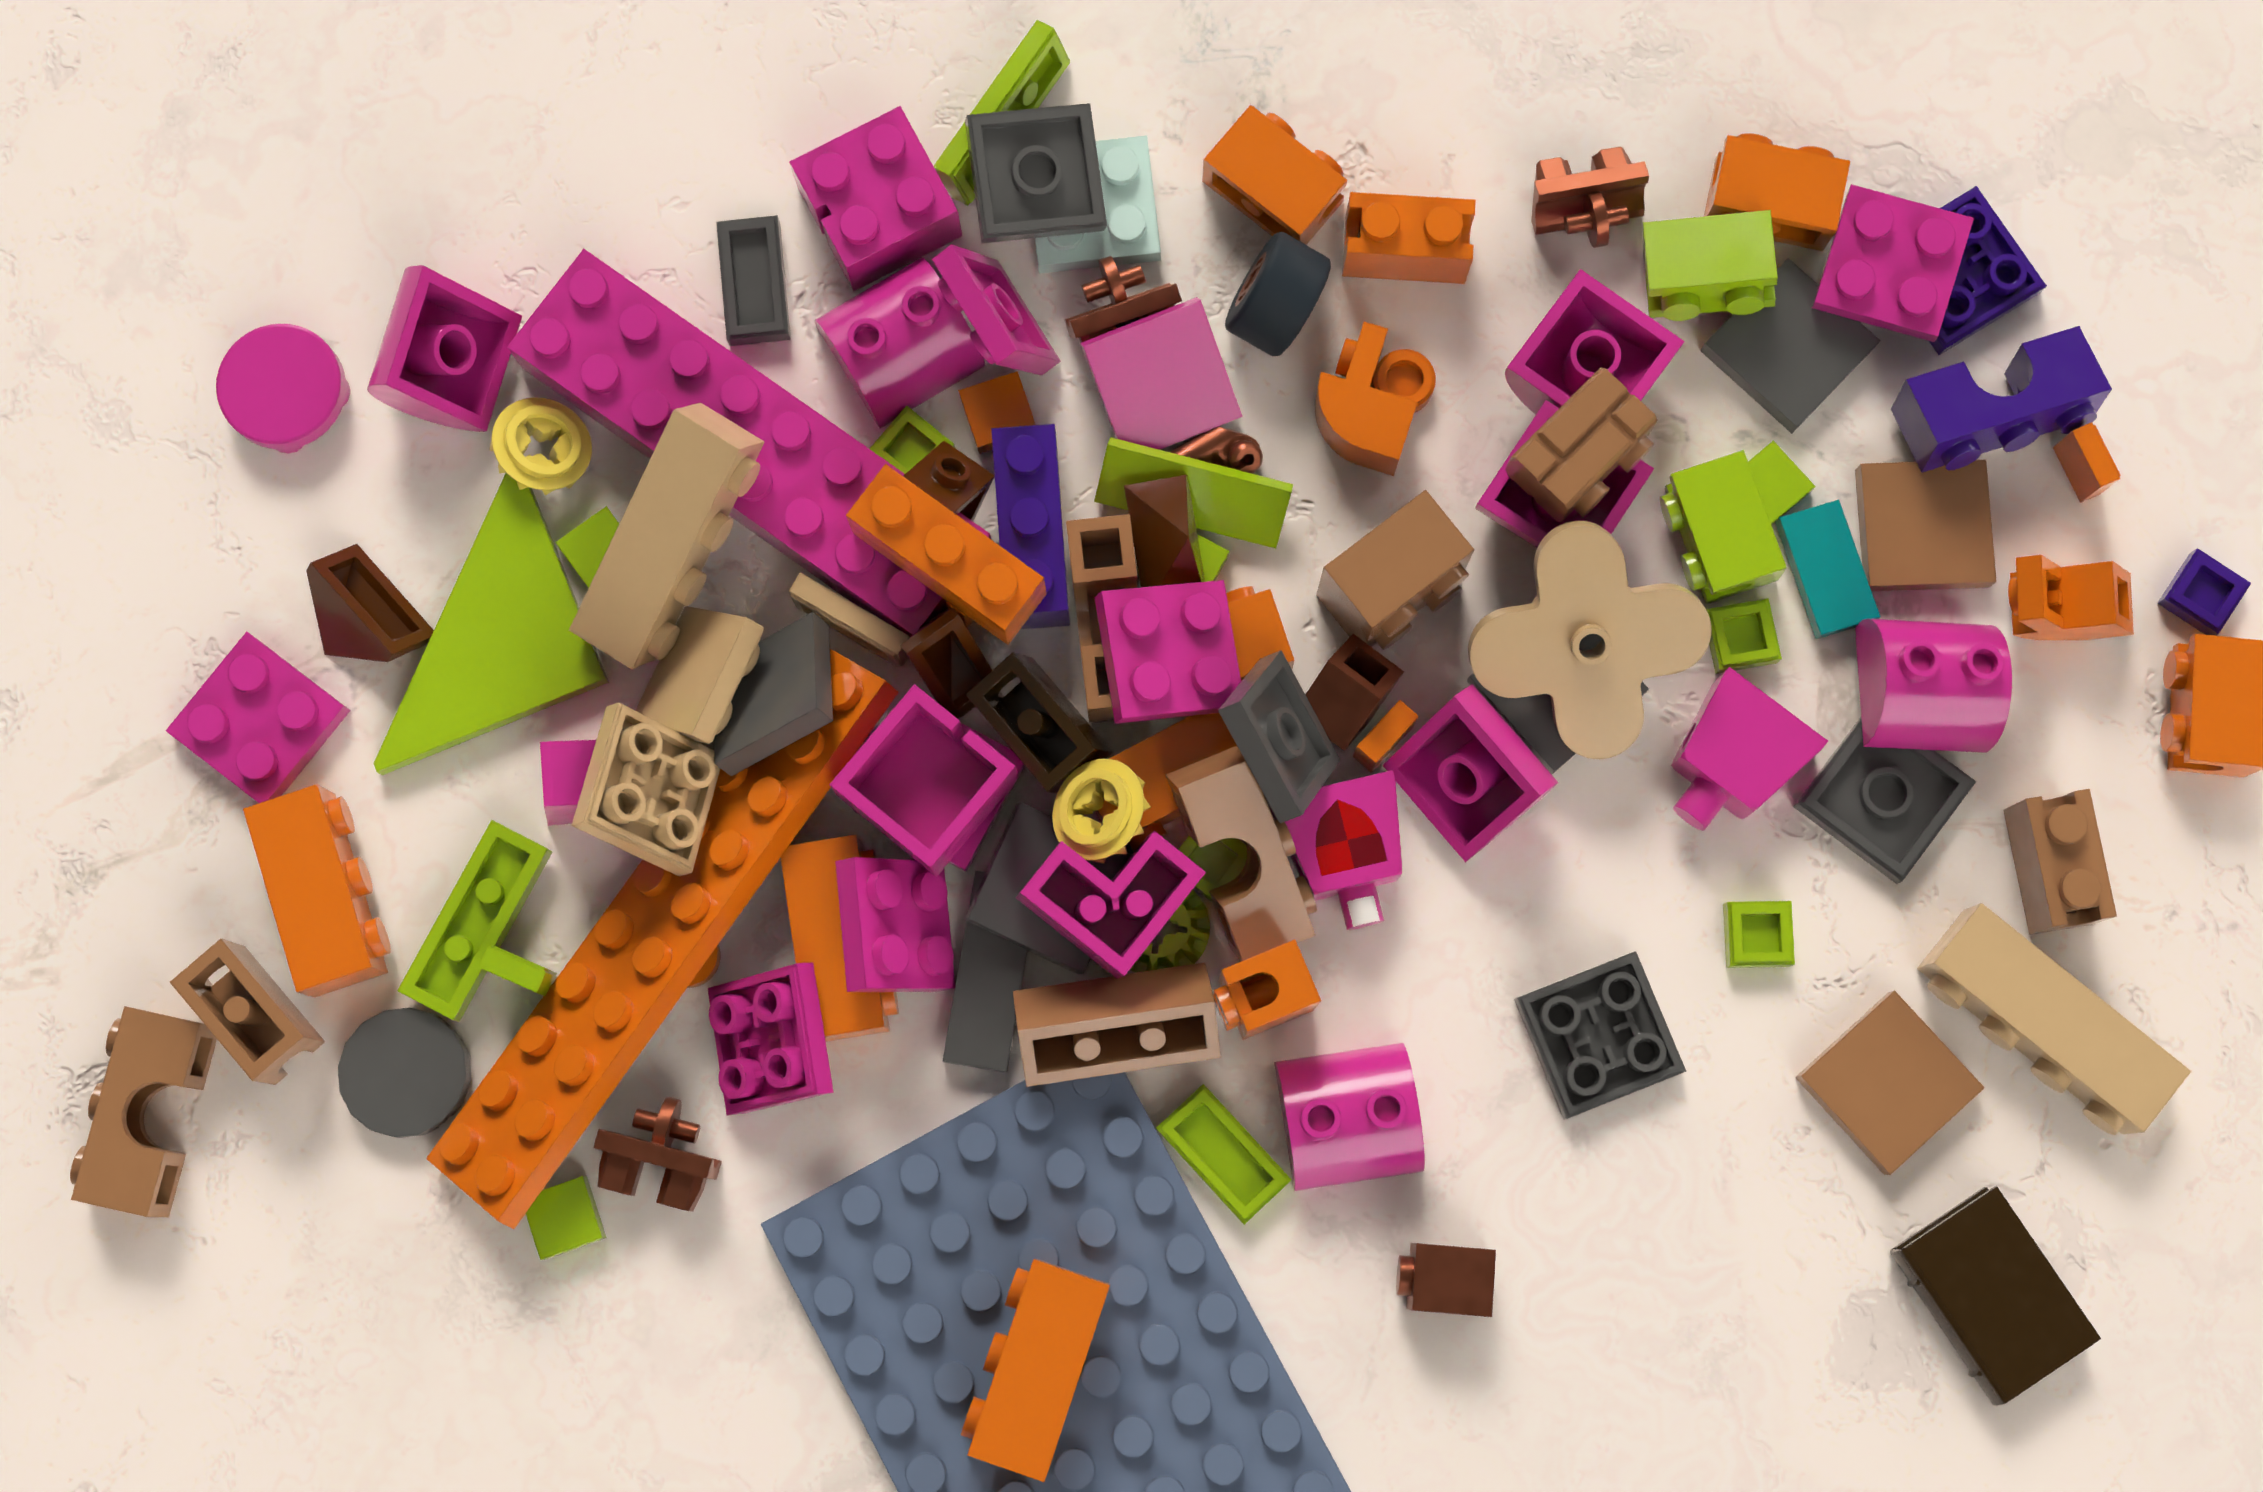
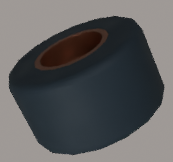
[1225,232,1331,356]

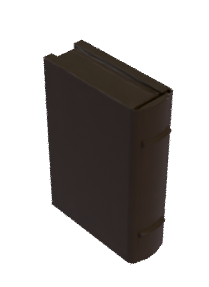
[1890,1186,2101,1406]

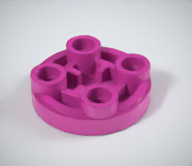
[216,324,350,454]

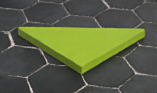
[373,473,609,776]

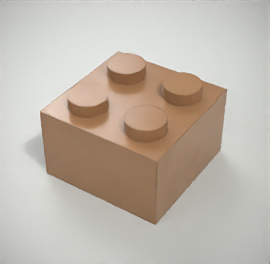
[1316,490,1475,650]

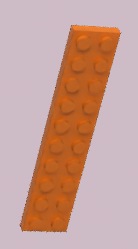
[426,649,899,1229]

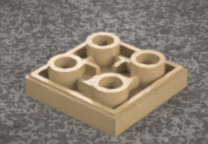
[635,606,764,744]
[571,702,720,876]

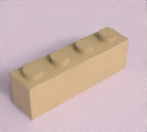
[569,403,764,670]
[1917,903,2192,1135]

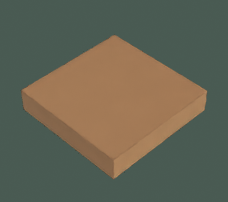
[1855,460,1996,591]
[1795,990,1985,1175]

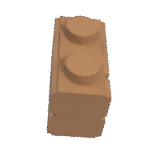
[1505,367,1658,523]

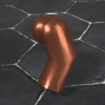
[1170,426,1263,474]

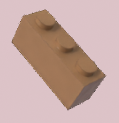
[1013,962,1221,1087]

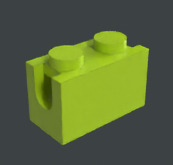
[1643,210,1778,321]
[1659,450,1787,604]

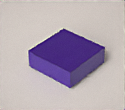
[2157,548,2251,636]

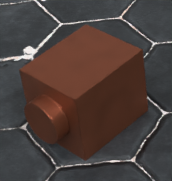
[1305,634,1405,751]
[1396,1243,1496,1317]

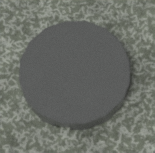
[338,1008,471,1138]

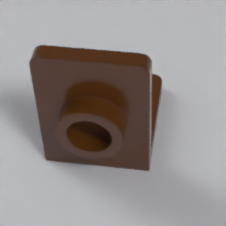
[903,441,995,521]

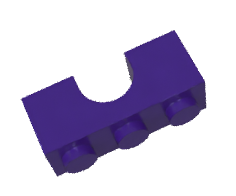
[1891,326,2112,473]
[991,424,1070,629]

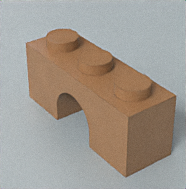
[1066,514,1138,723]
[1166,746,1317,961]
[70,1006,217,1217]

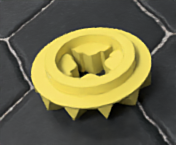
[489,398,592,496]
[1052,759,1151,864]

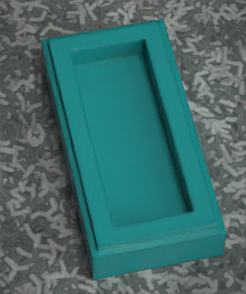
[1775,500,1880,639]

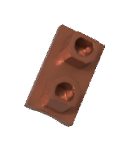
[1531,146,1649,248]
[1064,256,1182,343]
[593,1097,722,1212]

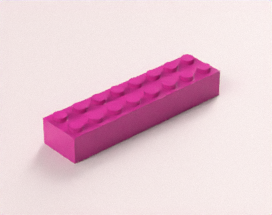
[507,248,991,637]

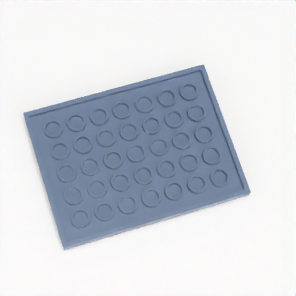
[760,1072,1351,1492]

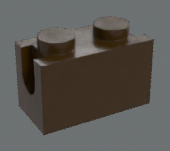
[966,652,1113,793]

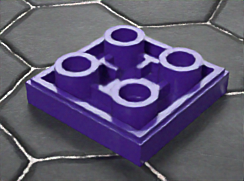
[1929,186,2047,356]

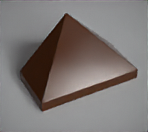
[1124,475,1205,587]
[306,544,434,662]
[900,607,992,719]

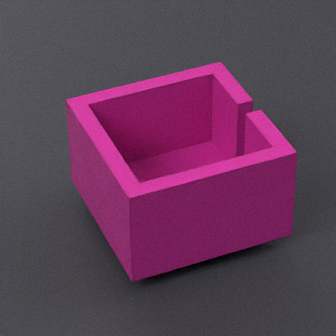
[789,106,962,292]
[829,684,1019,877]

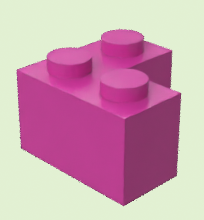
[1015,831,1206,979]

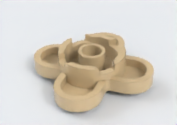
[1468,521,1712,759]

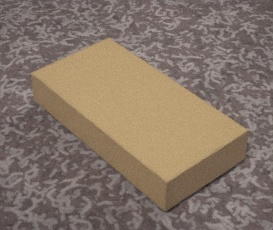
[789,572,909,667]

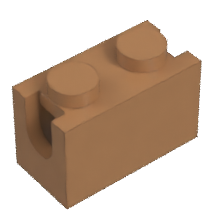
[2003,789,2117,935]
[170,939,325,1085]

